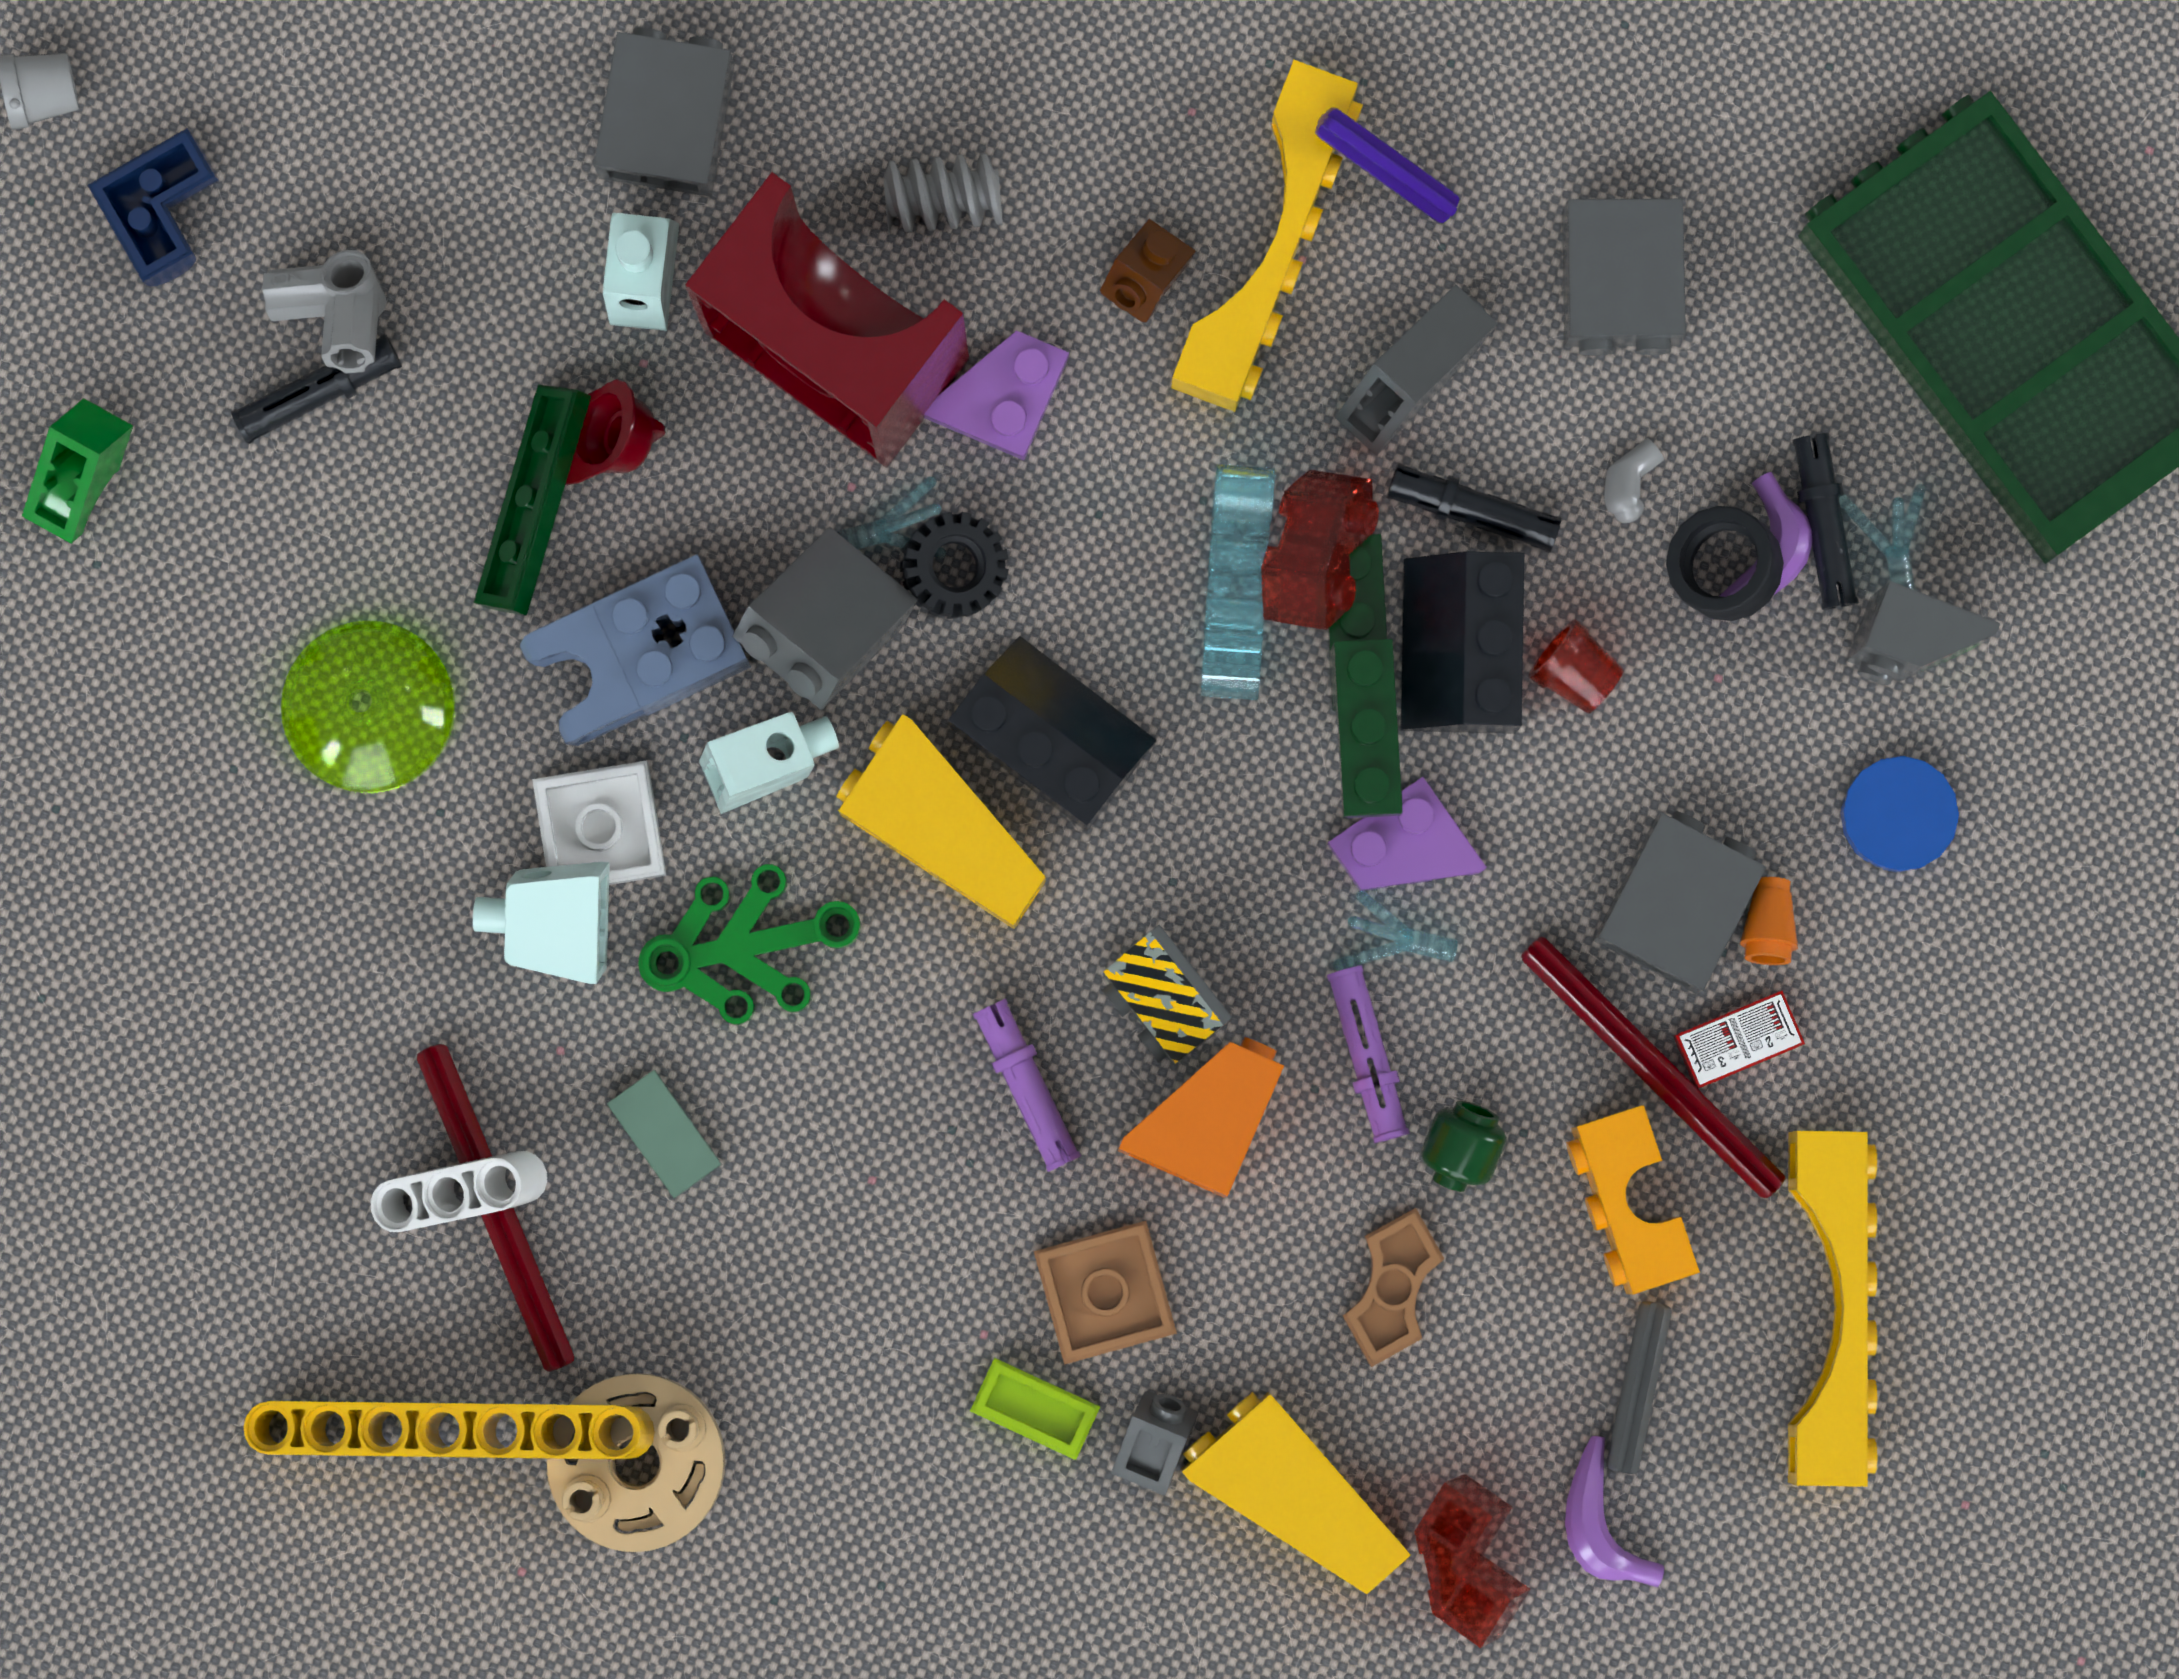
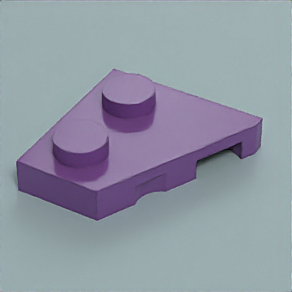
[924,330,1069,460]
[1327,777,1487,891]

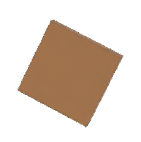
[1034,1221,1177,1365]

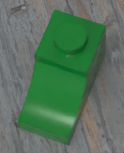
[22,398,133,544]

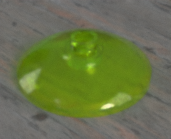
[281,621,455,793]

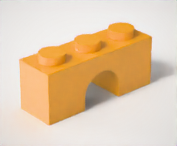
[1566,1105,1700,1295]

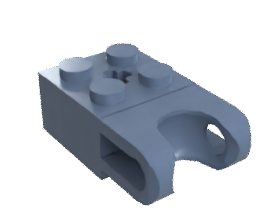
[520,554,751,746]

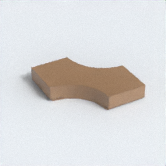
[1342,1208,1444,1367]

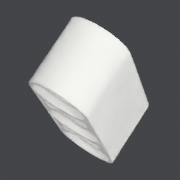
[371,1151,547,1232]

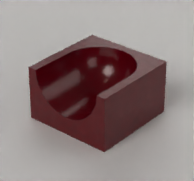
[685,172,969,468]

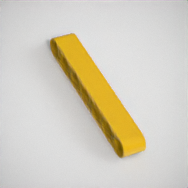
[243,1401,655,1459]

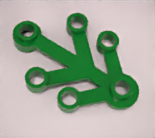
[638,864,861,1025]

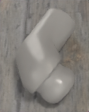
[1604,438,1664,523]

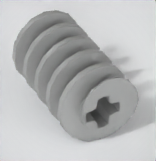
[884,153,1003,233]

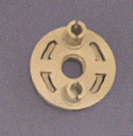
[547,1373,726,1552]

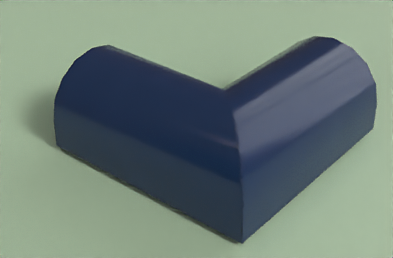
[88,128,219,287]

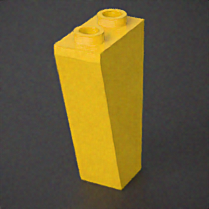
[837,714,1046,929]
[1181,1392,1411,1594]

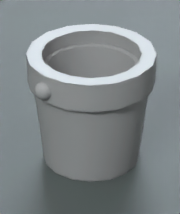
[0,53,79,130]

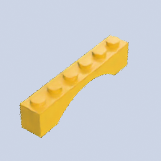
[1171,60,1363,412]
[1788,1131,1878,1487]

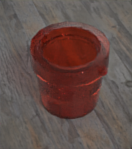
[1528,619,1624,714]

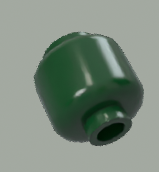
[1421,1101,1507,1192]

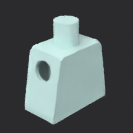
[603,213,679,331]
[699,712,839,814]
[473,862,609,984]

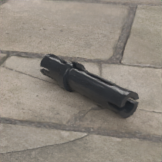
[231,334,402,444]
[1792,433,1859,610]
[1386,463,1562,553]

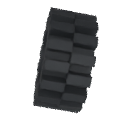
[900,512,1009,619]

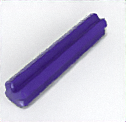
[1315,108,1460,223]

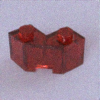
[1261,469,1379,630]
[1414,1474,1531,1648]

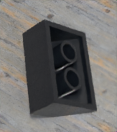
[1400,551,1525,734]
[948,636,1157,832]

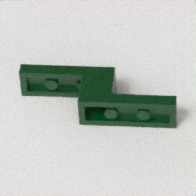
[1323,534,1403,819]

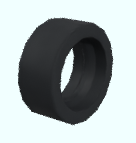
[1666,506,1784,621]

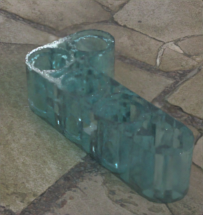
[1200,464,1275,700]

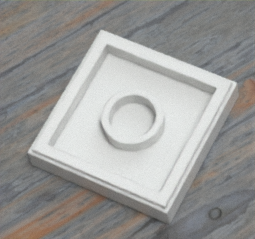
[532,760,666,885]

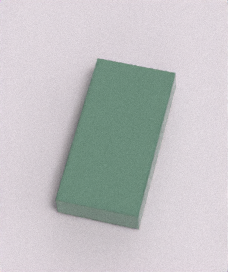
[607,1070,723,1199]

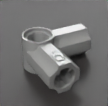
[262,250,387,374]

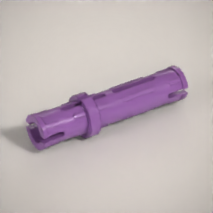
[1327,965,1410,1143]
[973,998,1081,1172]

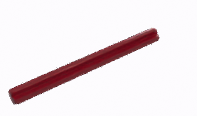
[1521,937,1785,1198]
[417,1044,574,1372]

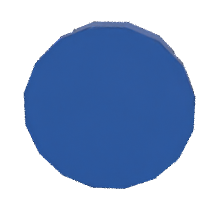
[1840,756,1959,873]

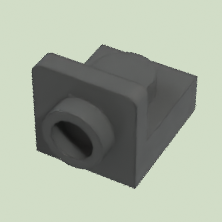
[1111,1391,1198,1496]

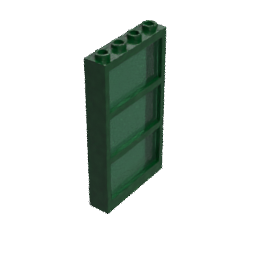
[1798,90,2179,564]

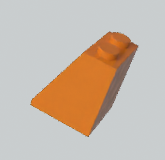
[1118,1037,1284,1198]

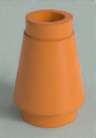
[1740,877,1798,965]

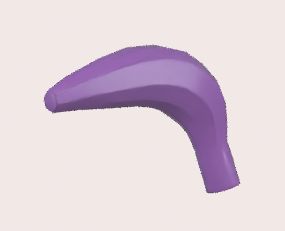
[1712,472,1812,620]
[1565,1436,1664,1587]

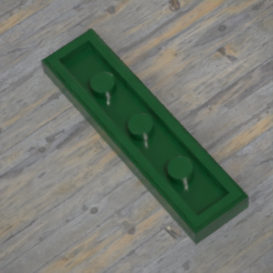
[474,384,591,616]

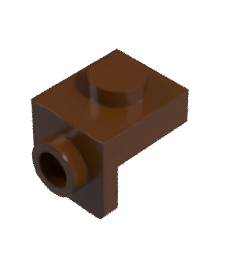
[1100,219,1196,323]

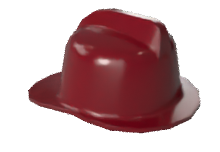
[565,379,666,485]

